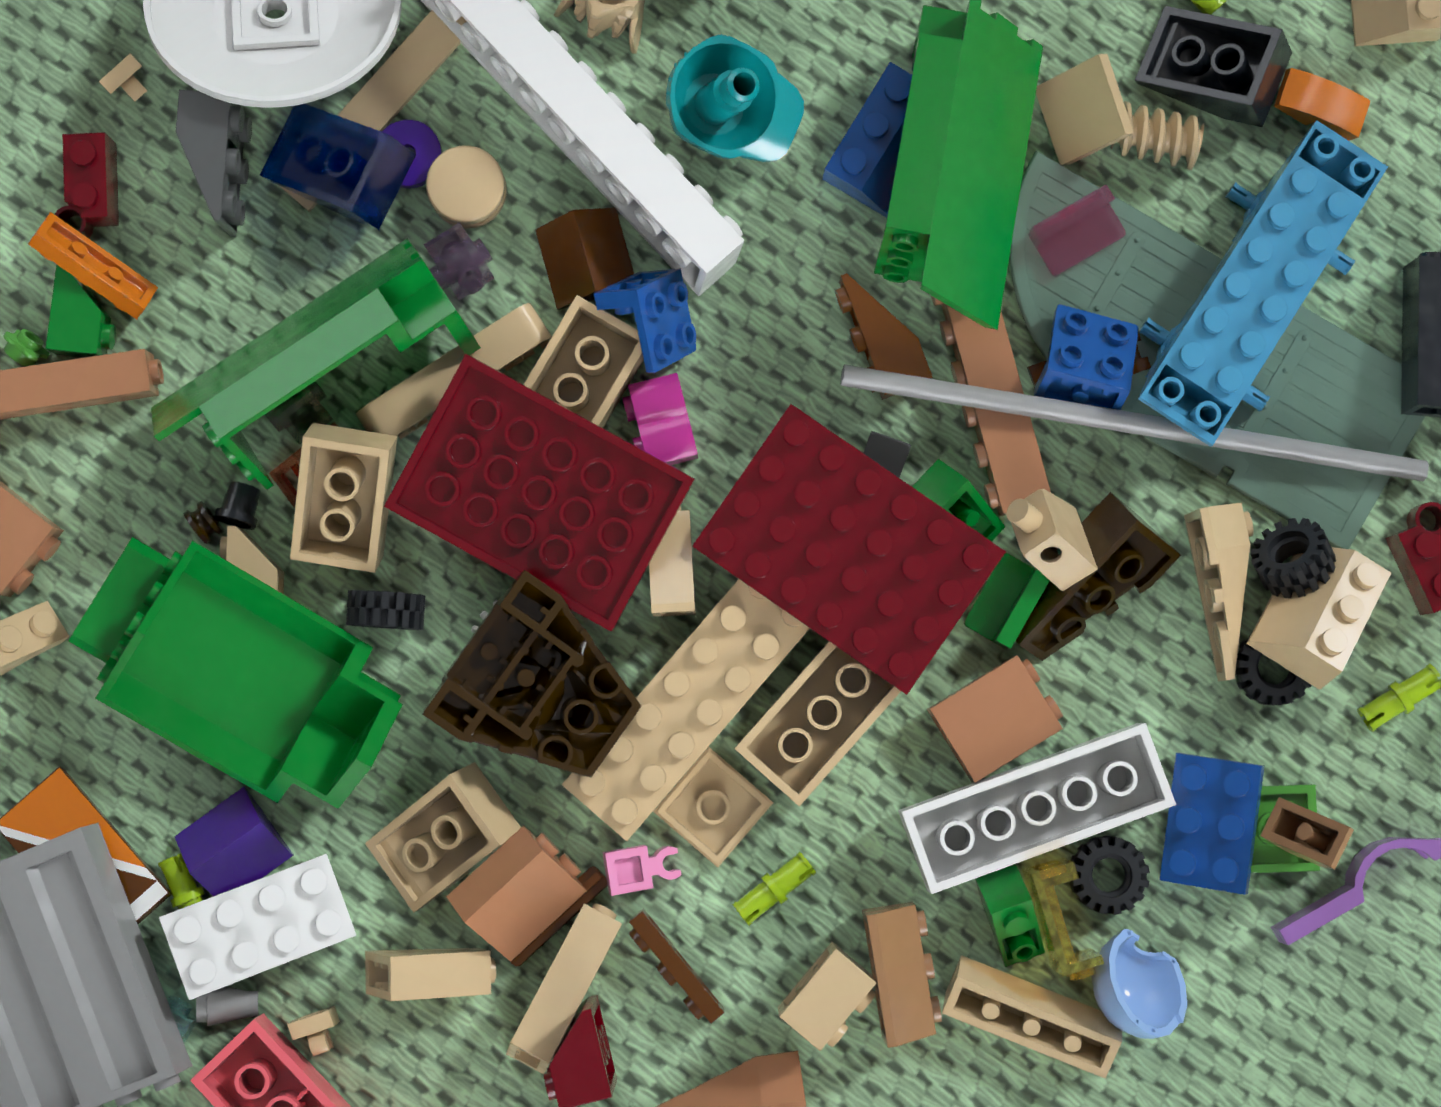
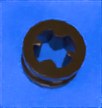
[183,501,224,544]

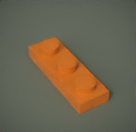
[28,212,158,320]

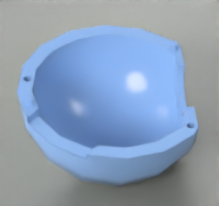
[1091,929,1187,1039]

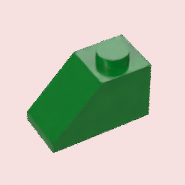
[45,265,116,358]
[912,459,1005,541]

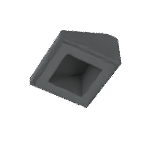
[863,431,911,478]

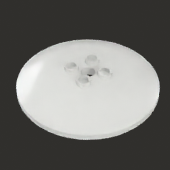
[143,0,401,108]

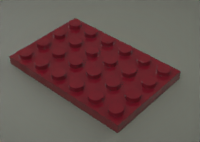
[384,354,695,632]
[692,404,1006,695]

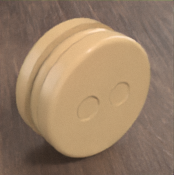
[426,145,507,229]

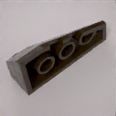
[1016,492,1181,661]

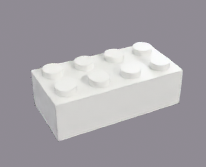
[159,854,356,1000]

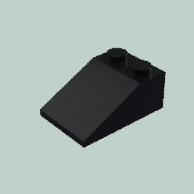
[1135,6,1292,128]

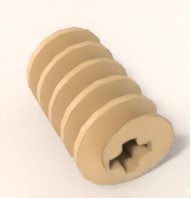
[1111,101,1204,170]

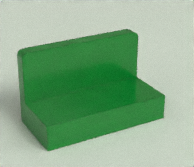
[964,553,1050,650]

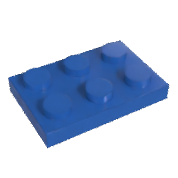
[1160,753,1265,895]

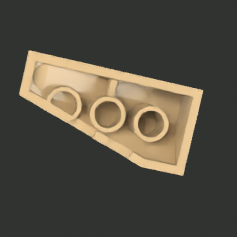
[1184,502,1254,681]

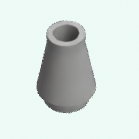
[196,986,258,1027]

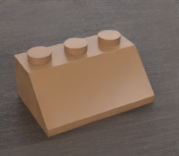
[862,902,942,1048]

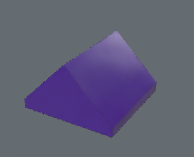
[174,786,294,896]

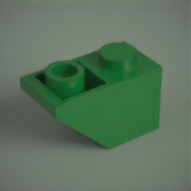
[975,864,1045,967]

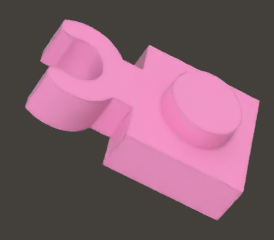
[602,845,681,896]

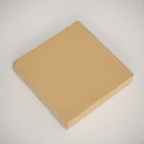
[1036,54,1134,166]
[653,747,774,867]

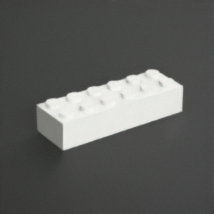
[898,723,1176,894]

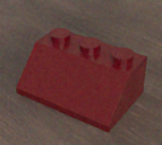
[544,995,617,1107]

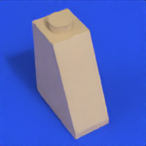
[649,507,696,617]
[365,948,496,1001]

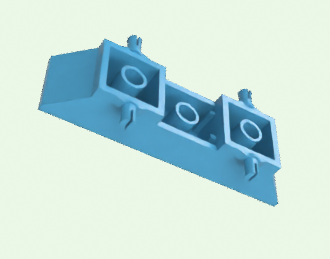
[1138,120,1388,447]

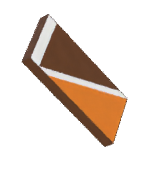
[0,766,172,924]

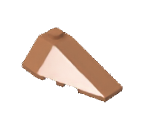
[656,1050,806,1107]

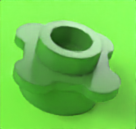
[3,329,50,366]

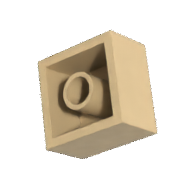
[777,942,877,1051]

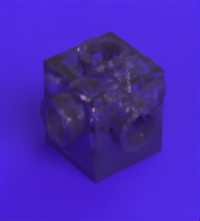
[423,222,494,300]

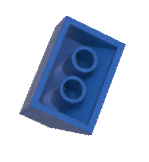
[822,62,912,218]

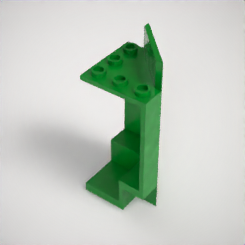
[874,0,1043,330]
[151,238,481,490]
[68,537,403,809]

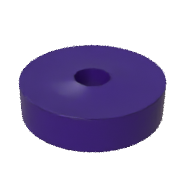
[374,120,442,189]

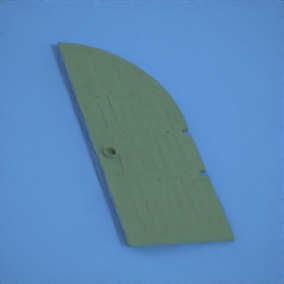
[1010,151,1425,549]

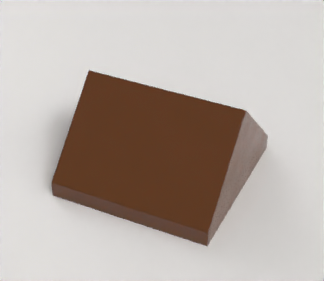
[535,207,634,310]

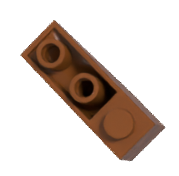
[835,273,933,400]

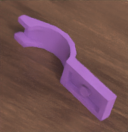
[1271,837,1441,945]

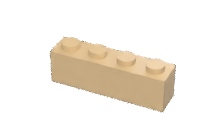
[942,955,1122,1079]

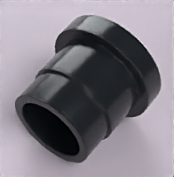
[214,481,261,530]

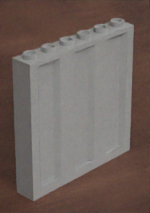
[0,823,192,1107]

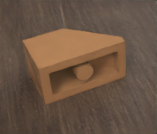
[1260,797,1354,870]

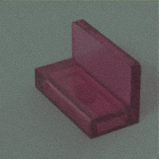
[1028,184,1126,276]

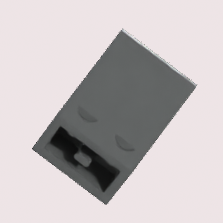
[176,90,252,237]

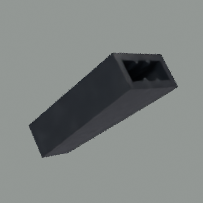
[1401,252,1441,418]

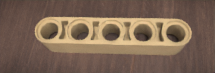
[356,303,552,439]

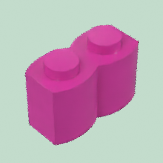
[622,373,698,465]

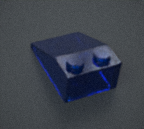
[260,104,416,230]

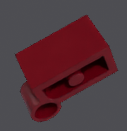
[54,132,119,239]
[1385,502,1441,615]

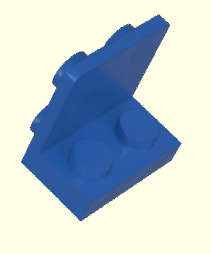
[594,268,696,373]
[1034,304,1139,410]

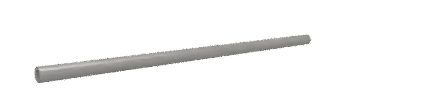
[840,364,1429,482]

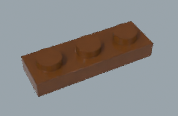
[629,908,725,1024]

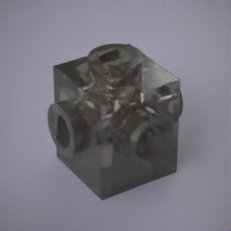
[265,381,333,445]

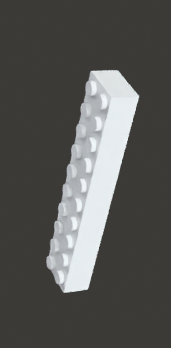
[421,0,744,296]

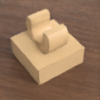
[99,53,147,101]
[287,1006,340,1056]

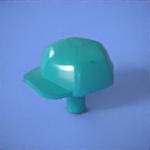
[666,34,804,162]

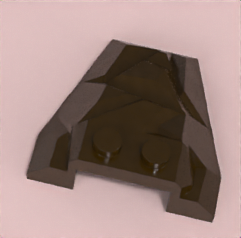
[422,570,642,778]

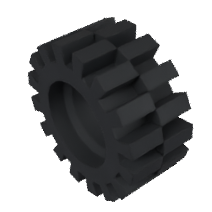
[1250,518,1336,598]
[346,590,426,630]
[1235,635,1312,706]
[1068,836,1150,915]

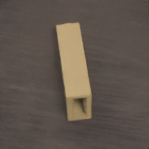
[506,903,622,1074]

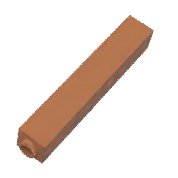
[0,349,164,420]

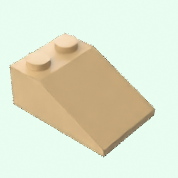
[365,762,521,913]

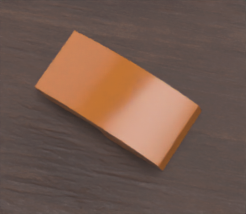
[1274,68,1370,141]

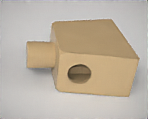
[1006,489,1098,591]

